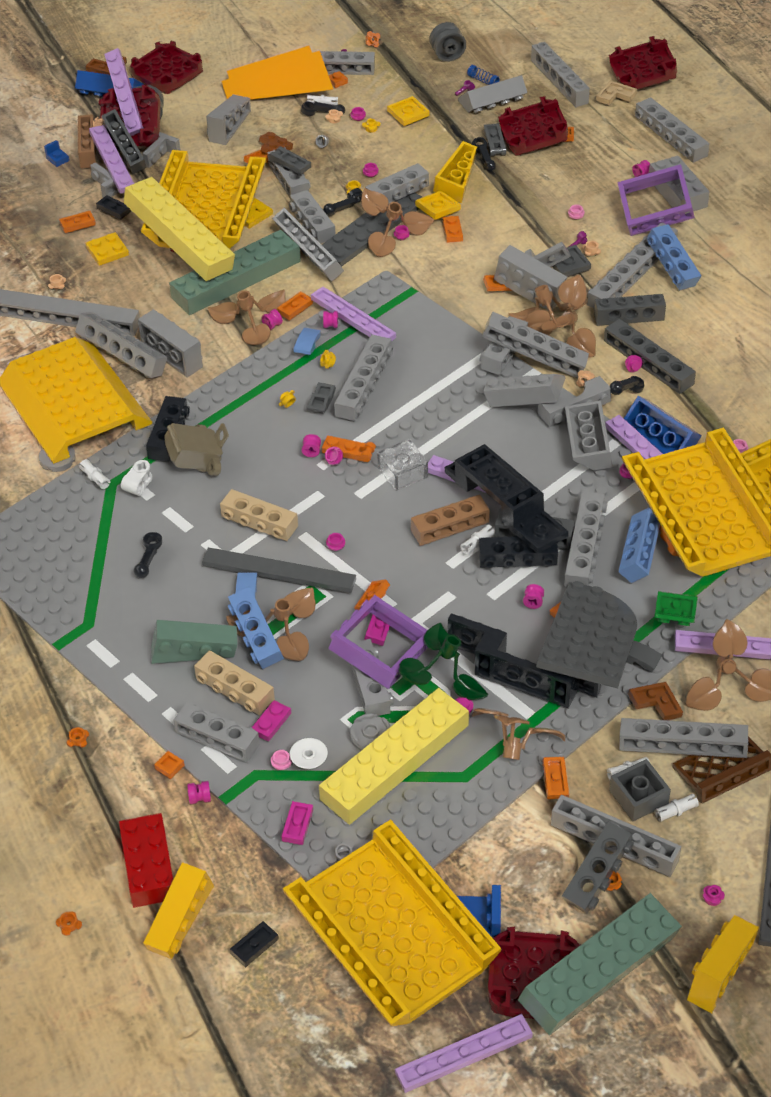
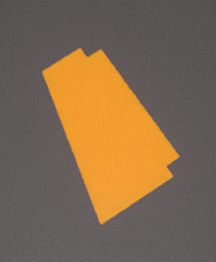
[221,46,333,100]

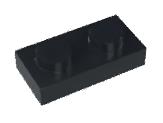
[96,195,131,220]
[230,921,279,968]

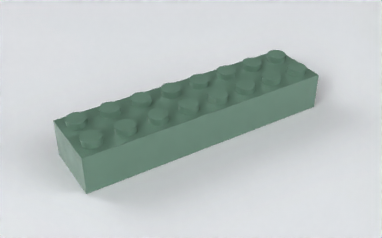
[169,230,301,316]
[518,893,682,1036]

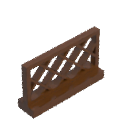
[673,736,771,804]

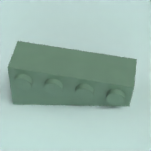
[151,620,238,664]

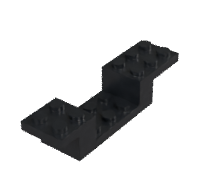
[444,444,568,554]
[448,613,601,709]

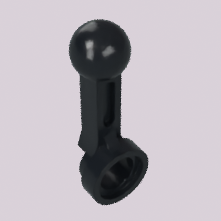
[301,101,346,116]
[472,137,496,171]
[323,188,363,216]
[610,376,645,395]
[134,532,162,578]

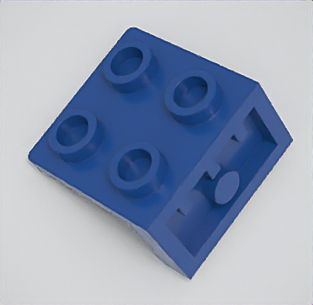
[457,885,501,938]

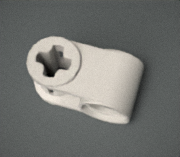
[121,460,152,496]

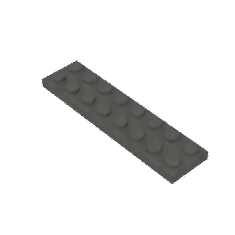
[322,192,422,267]

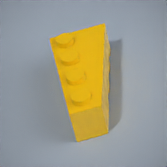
[433,141,477,203]
[143,862,214,959]
[687,915,759,1014]

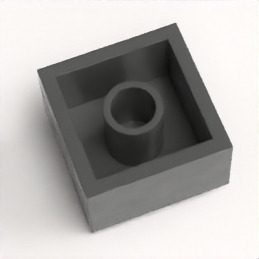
[609,759,671,821]

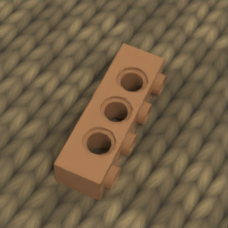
[78,114,96,168]
[411,494,490,546]

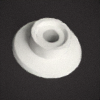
[290,738,328,769]

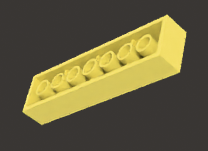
[124,177,235,281]
[319,688,469,825]

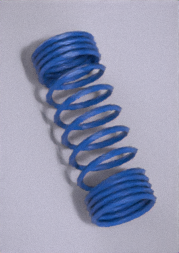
[467,65,500,85]

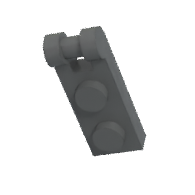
[484,123,506,157]
[268,146,311,175]

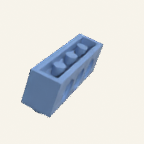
[646,224,701,291]
[618,508,660,583]
[228,587,284,669]

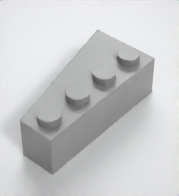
[206,94,251,145]

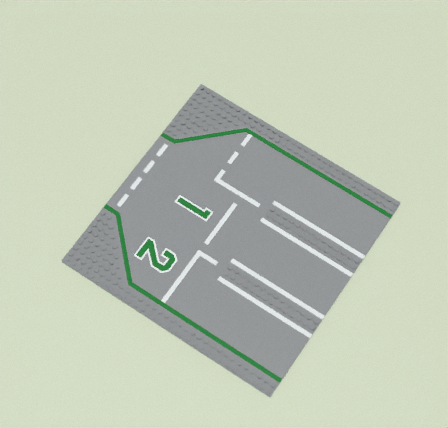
[0,271,771,881]

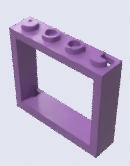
[618,164,695,236]
[328,595,428,689]

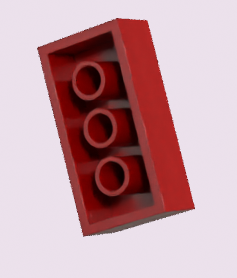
[119,813,174,908]

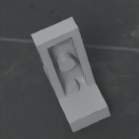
[142,132,181,168]
[90,162,119,197]
[525,242,571,267]

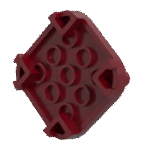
[609,36,677,90]
[130,40,203,94]
[98,85,161,151]
[498,96,568,156]
[488,926,581,1019]

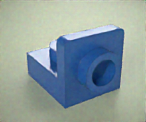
[44,140,70,167]

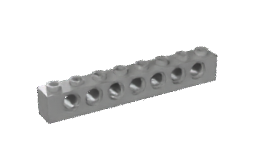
[587,223,678,308]

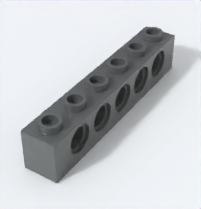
[604,319,696,394]

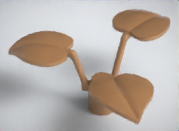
[361,188,434,257]
[525,275,596,357]
[508,285,587,332]
[208,289,286,345]
[226,588,316,661]
[686,619,771,711]
[472,708,566,760]

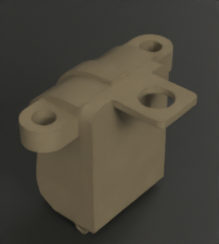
[165,423,229,476]

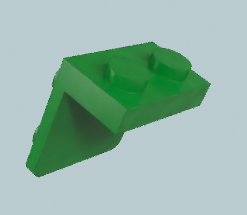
[654,591,698,626]

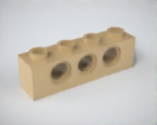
[220,489,298,541]
[194,650,275,716]

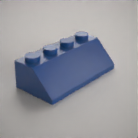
[75,70,144,97]
[624,396,702,454]

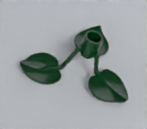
[398,622,489,700]

